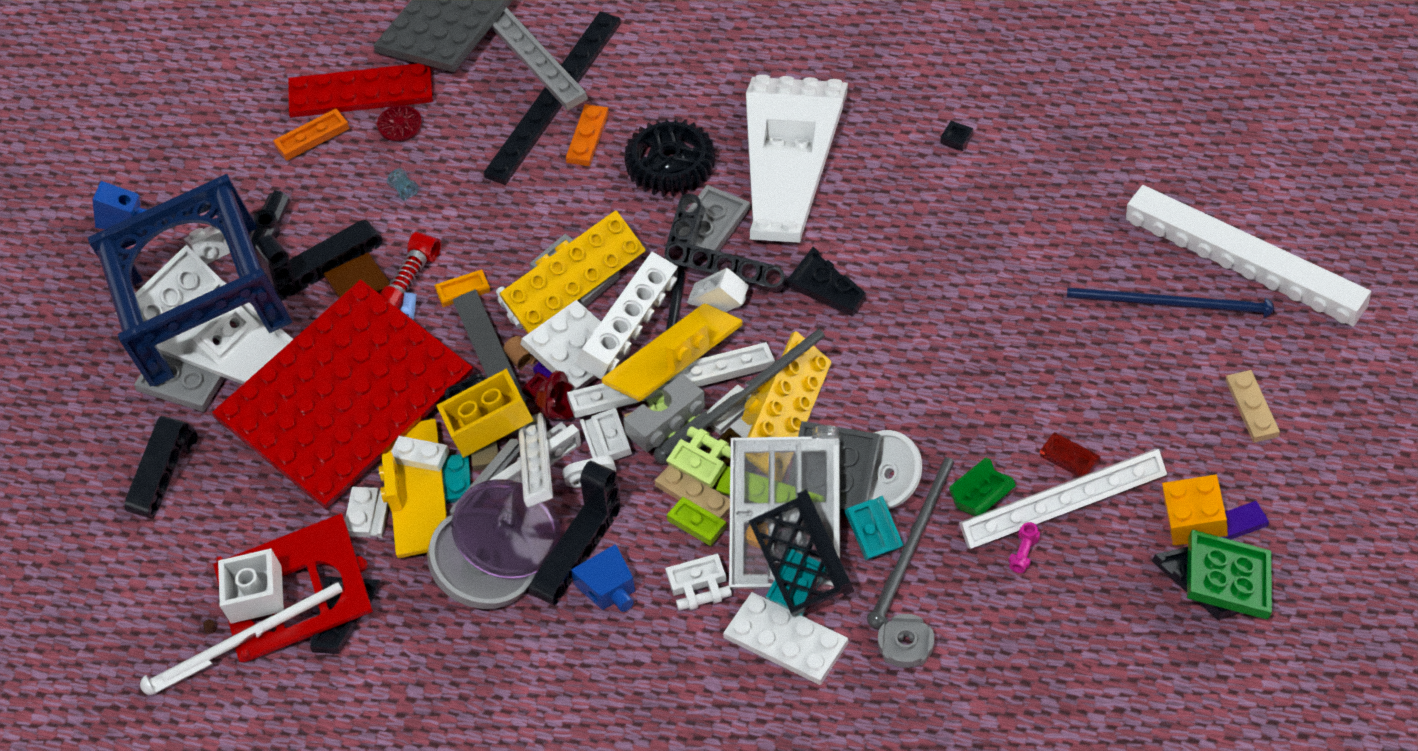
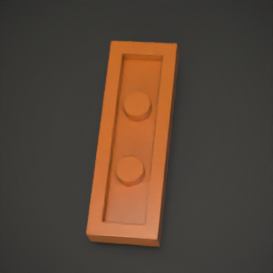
[566,104,609,166]
[273,109,349,161]

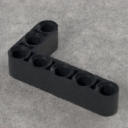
[664,193,787,293]
[255,220,383,301]
[529,460,621,605]

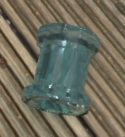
[387,168,418,201]

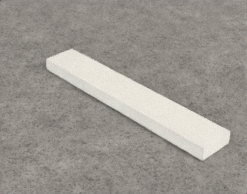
[518,413,553,507]

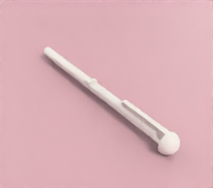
[140,582,343,695]

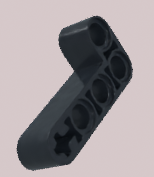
[125,416,198,519]

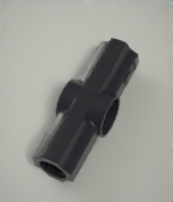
[249,190,290,258]

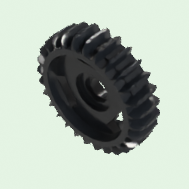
[624,118,715,197]

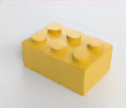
[436,368,534,458]

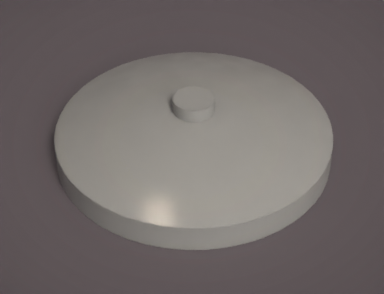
[427,509,537,609]

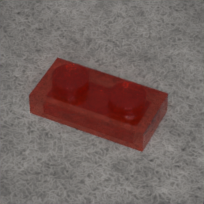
[1040,432,1101,477]

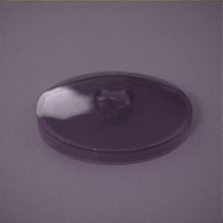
[451,479,560,578]

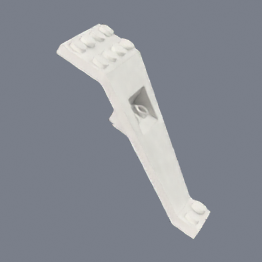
[746,75,848,243]
[115,245,293,385]

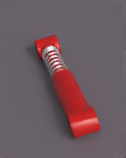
[380,232,441,309]

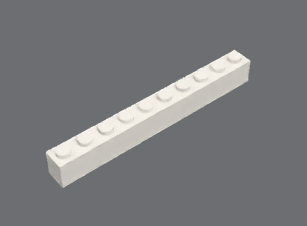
[1126,185,1371,327]

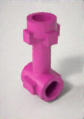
[1009,522,1040,573]

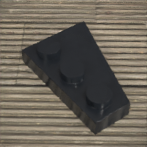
[1152,547,1240,619]

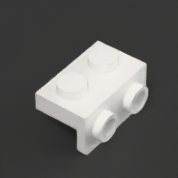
[184,223,230,265]

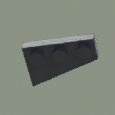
[787,246,866,317]
[310,576,381,654]

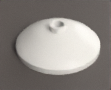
[868,430,922,509]

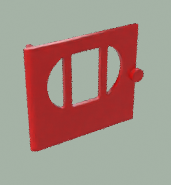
[213,513,373,662]

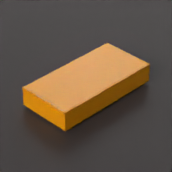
[434,269,491,307]

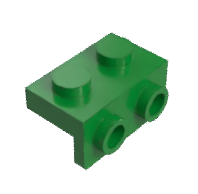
[949,458,1016,516]

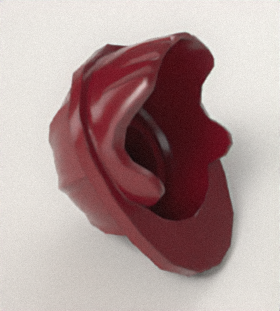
[535,370,574,421]

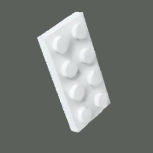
[723,592,848,685]

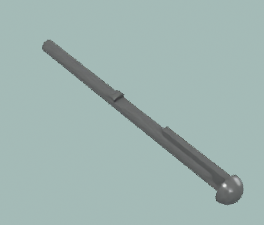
[654,328,825,464]
[867,457,954,630]

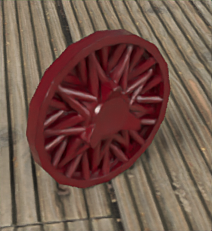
[377,105,422,141]

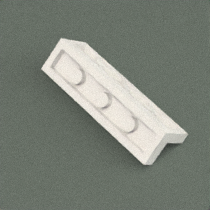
[486,422,581,502]

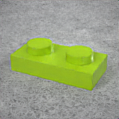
[667,497,727,546]

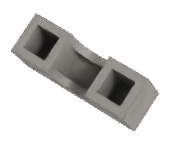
[623,373,705,453]

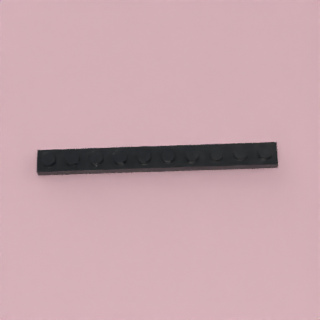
[483,11,621,185]

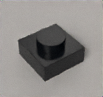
[940,121,973,151]

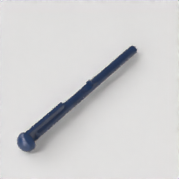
[1067,287,1274,318]

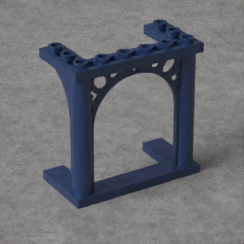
[87,174,293,387]

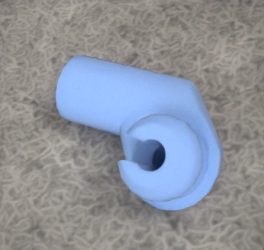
[399,292,417,320]

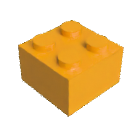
[1162,474,1228,545]

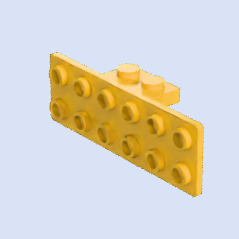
[499,211,645,334]
[602,303,743,401]
[741,331,831,483]
[379,419,447,558]

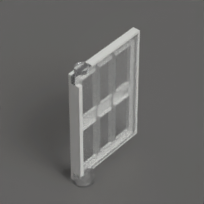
[729,425,840,593]

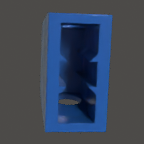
[92,181,148,229]
[571,544,635,612]

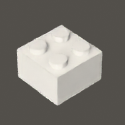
[218,549,284,623]

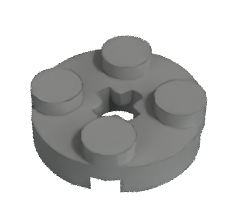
[878,614,934,668]

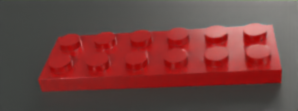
[288,63,433,118]

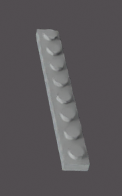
[491,7,588,111]

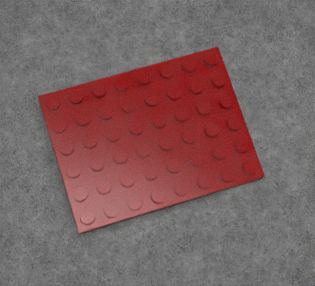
[212,279,473,510]

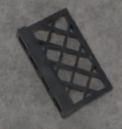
[748,489,855,616]

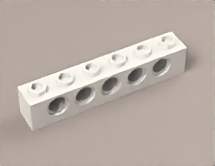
[576,252,678,380]

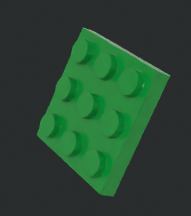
[1187,530,1272,620]

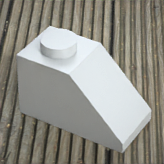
[687,268,749,312]

